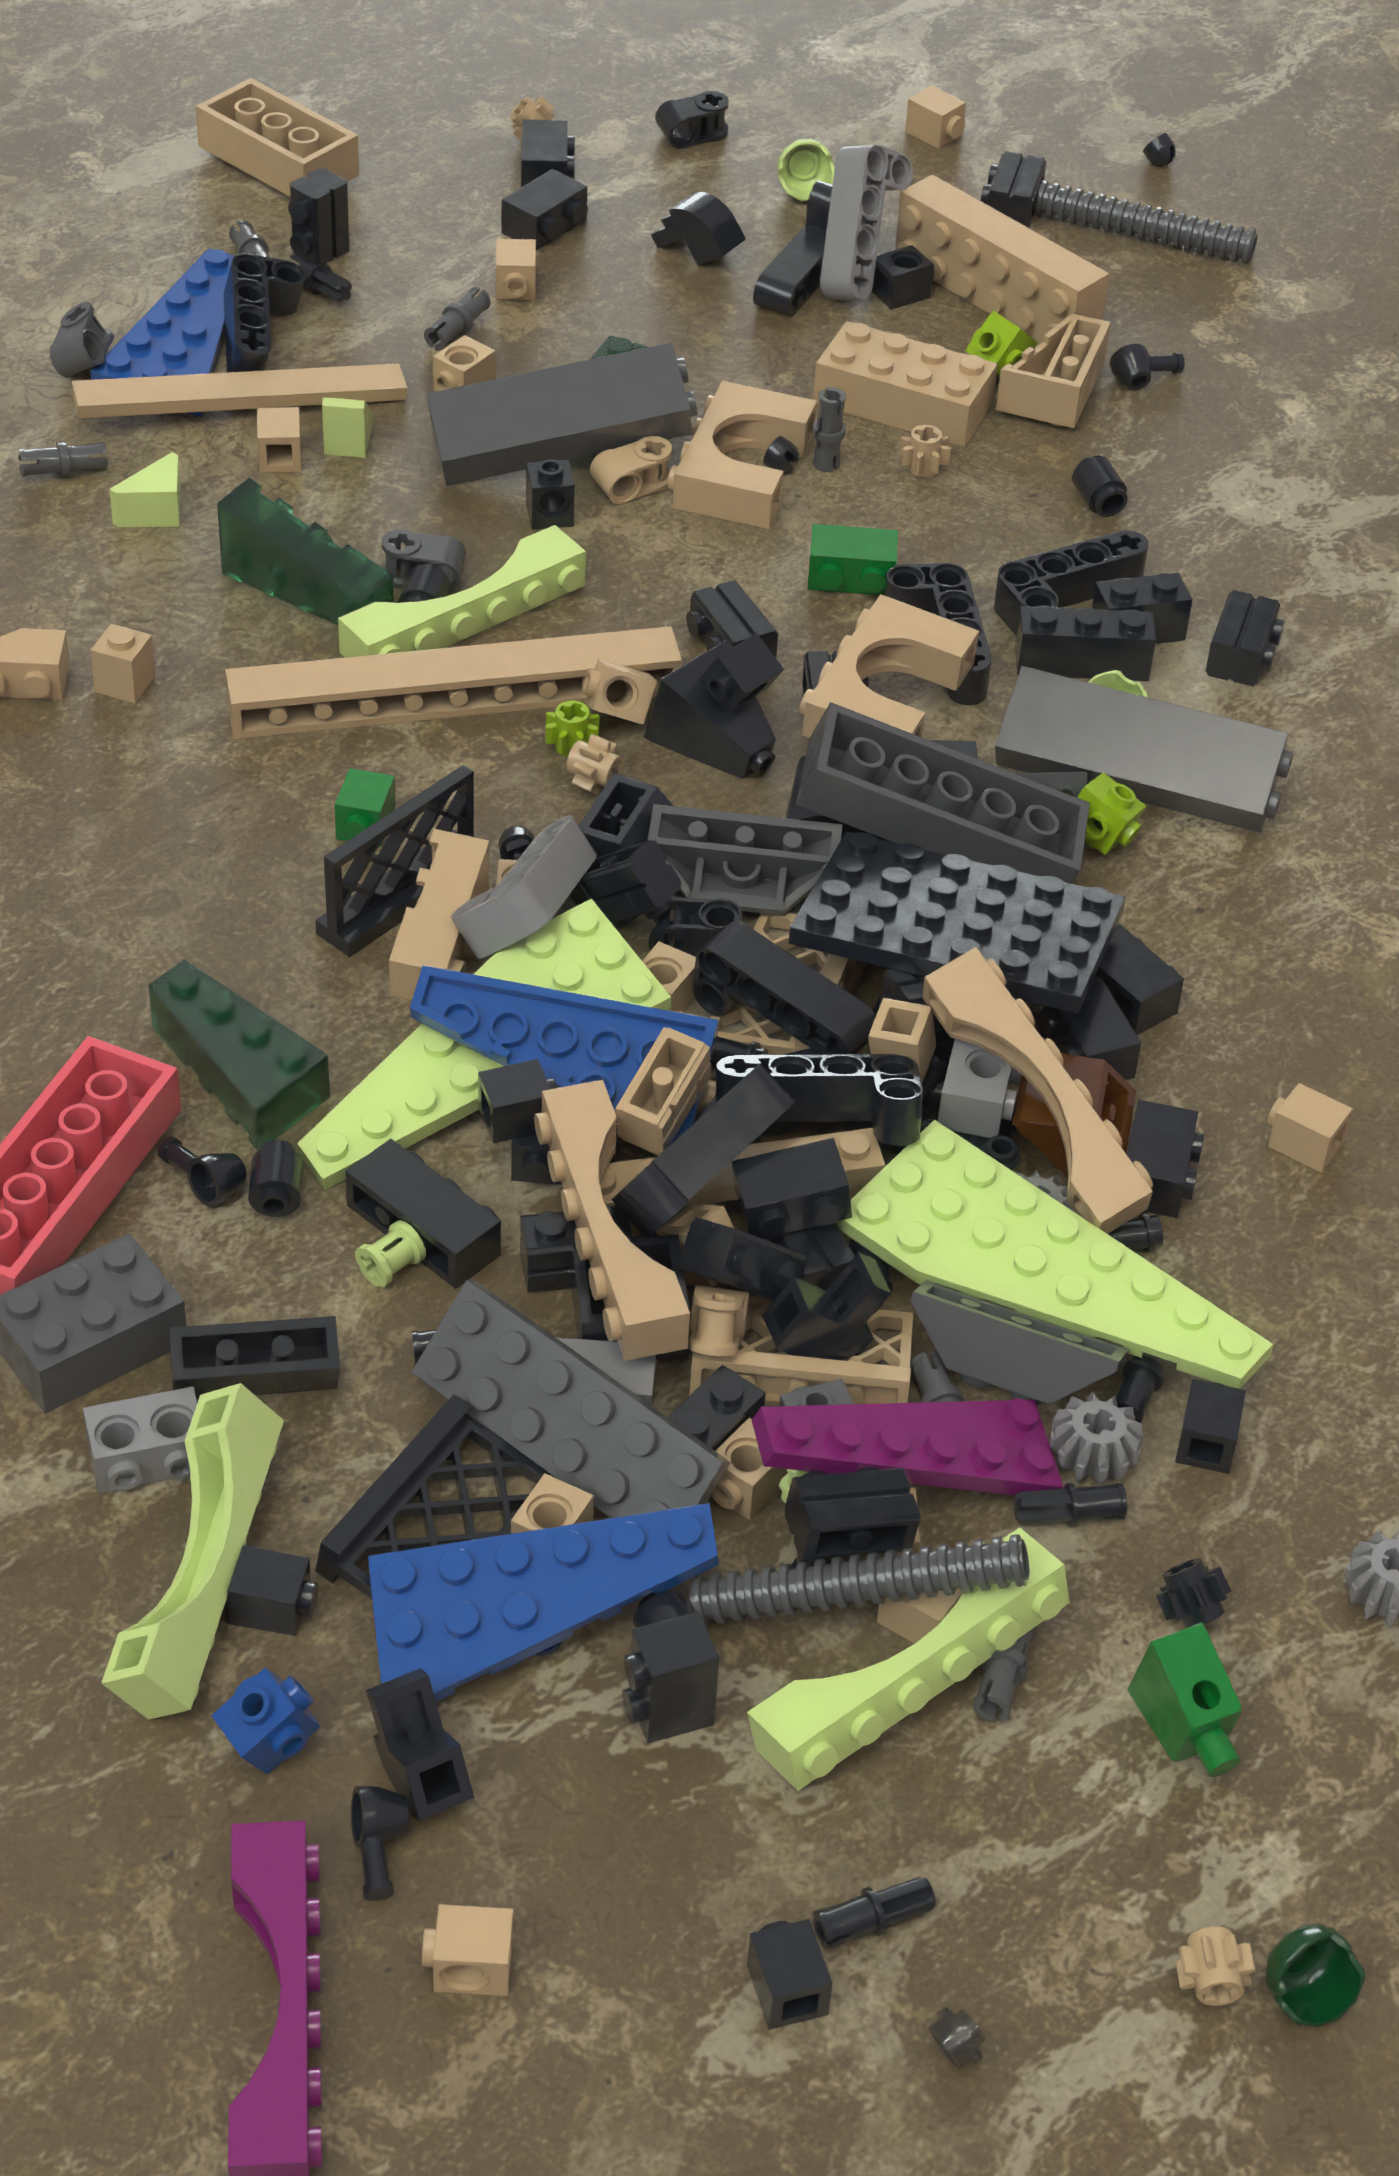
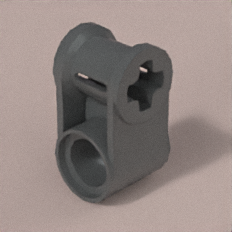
[49,302,114,378]
[381,530,466,593]

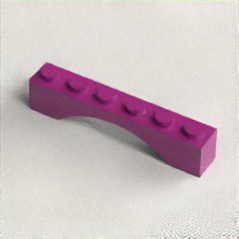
[228,1820,322,2176]

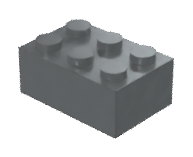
[0,1233,187,1414]

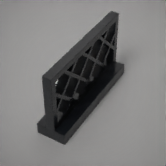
[315,765,474,958]
[315,1394,555,1599]

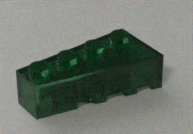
[217,477,394,625]
[148,959,330,1151]

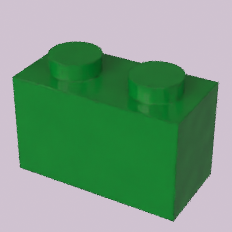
[807,524,898,595]

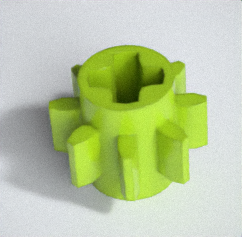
[545,700,600,757]

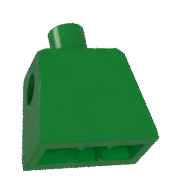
[1127,1622,1242,1777]

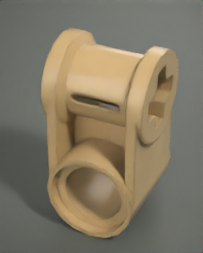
[590,436,672,505]
[688,1286,750,1356]

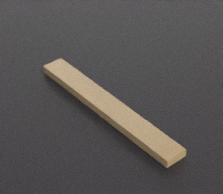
[72,363,408,419]

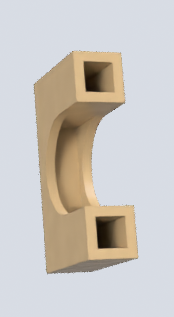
[668,381,817,529]
[799,594,979,738]

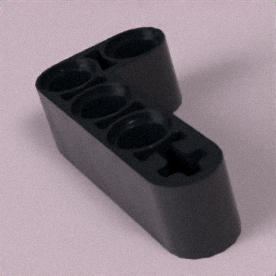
[753,180,832,316]
[223,253,307,373]
[994,530,1149,637]
[884,563,991,706]
[693,921,876,1055]
[715,1054,923,1146]
[611,1063,796,1237]

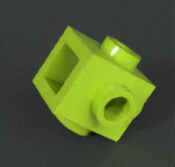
[965,310,1038,376]
[1077,772,1147,855]

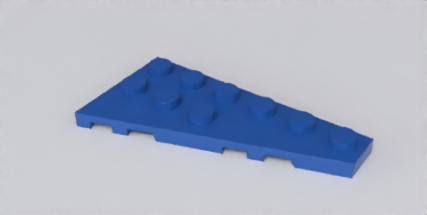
[91,248,234,417]
[410,965,718,1144]
[368,1503,719,1702]

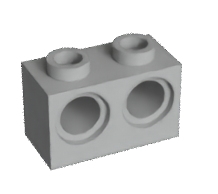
[83,1386,197,1494]

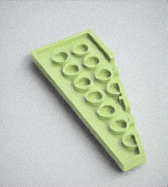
[297,899,671,1190]
[835,1120,1273,1389]

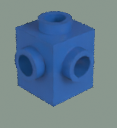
[211,1667,321,1774]

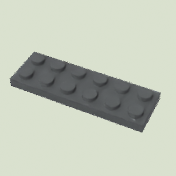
[412,1280,731,1518]

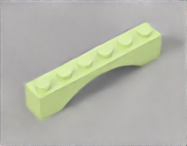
[338,525,586,658]
[101,1383,284,1720]
[747,1527,1070,1791]

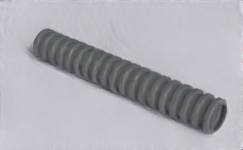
[1034,180,1258,264]
[689,1534,1030,1626]

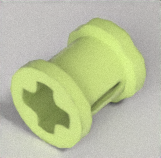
[355,1220,426,1287]

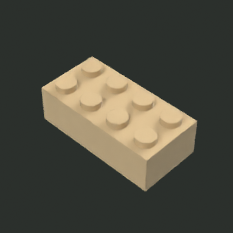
[196,78,359,196]
[813,321,998,447]

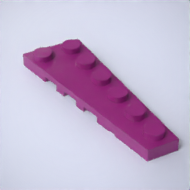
[751,1398,1064,1496]

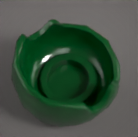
[1265,1924,1365,2027]

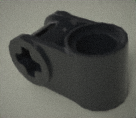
[655,91,729,149]
[648,896,742,957]

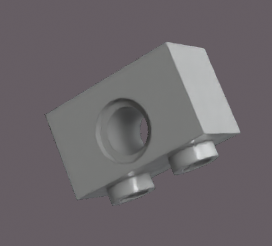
[938,1039,1022,1138]

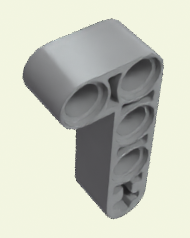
[820,145,913,300]
[450,815,597,959]

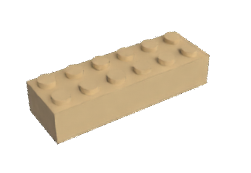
[895,174,1110,343]

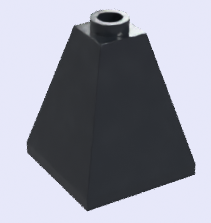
[644,640,776,779]

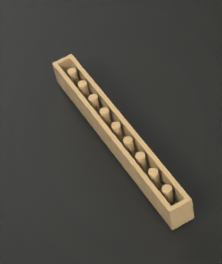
[225,626,682,739]

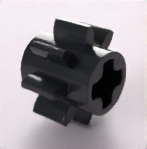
[1156,1558,1231,1628]

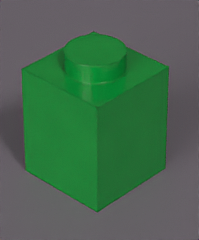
[334,768,396,847]

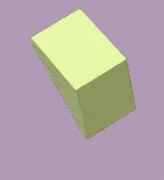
[322,397,374,458]
[109,452,181,527]

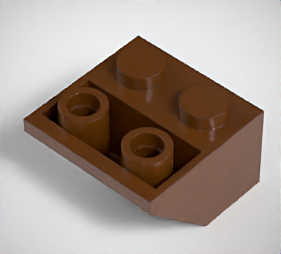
[1012,1053,1136,1177]

